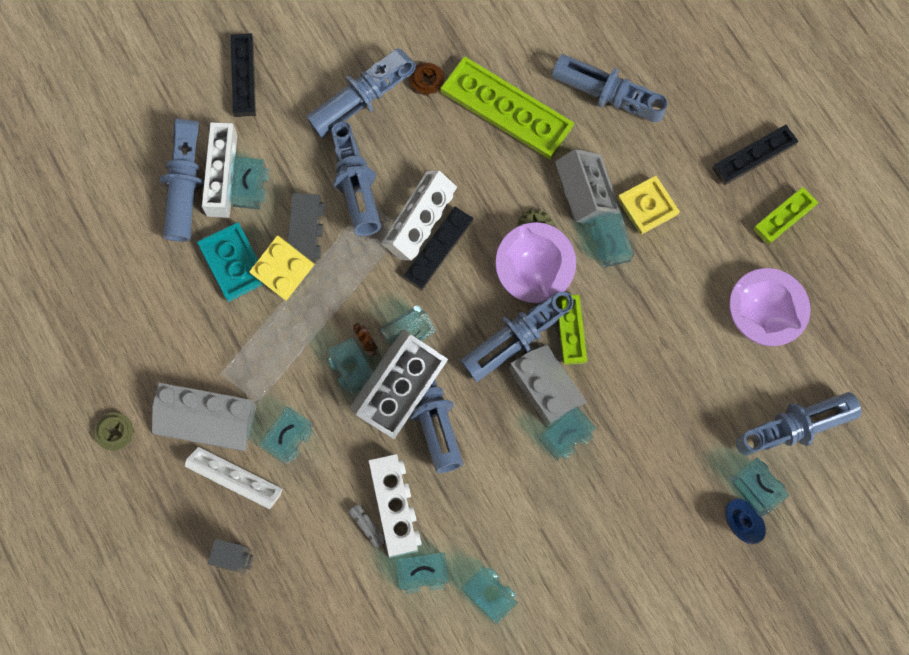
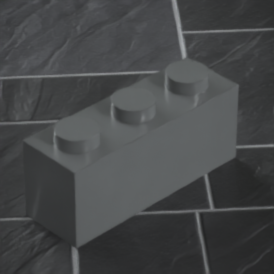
[288,193,325,266]

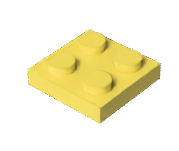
[617,176,680,235]
[250,235,315,301]

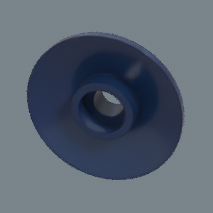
[725,499,766,544]

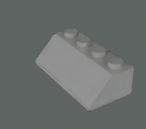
[350,329,448,439]
[152,383,257,452]

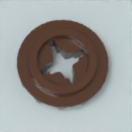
[410,63,444,96]
[353,322,378,357]

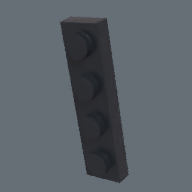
[230,33,256,117]
[712,124,799,186]
[403,206,473,291]

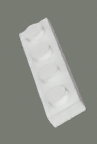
[185,447,283,509]

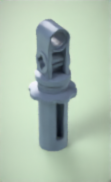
[306,48,416,138]
[552,54,668,122]
[159,118,203,242]
[332,122,381,236]
[460,292,573,382]
[410,380,464,473]
[736,392,861,455]

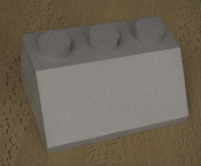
[555,149,622,224]
[509,345,586,428]

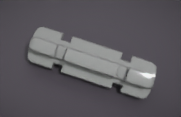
[349,504,386,548]

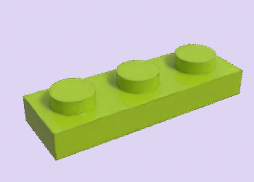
[753,187,819,245]
[556,295,587,365]

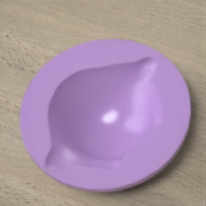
[496,223,576,303]
[729,268,810,346]

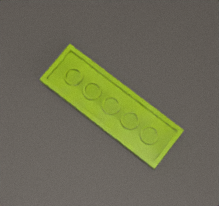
[440,56,574,160]

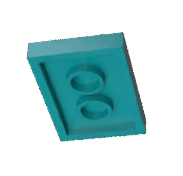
[197,222,264,302]

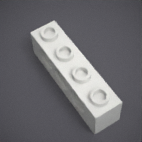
[202,123,237,218]
[381,170,457,261]
[369,454,422,558]

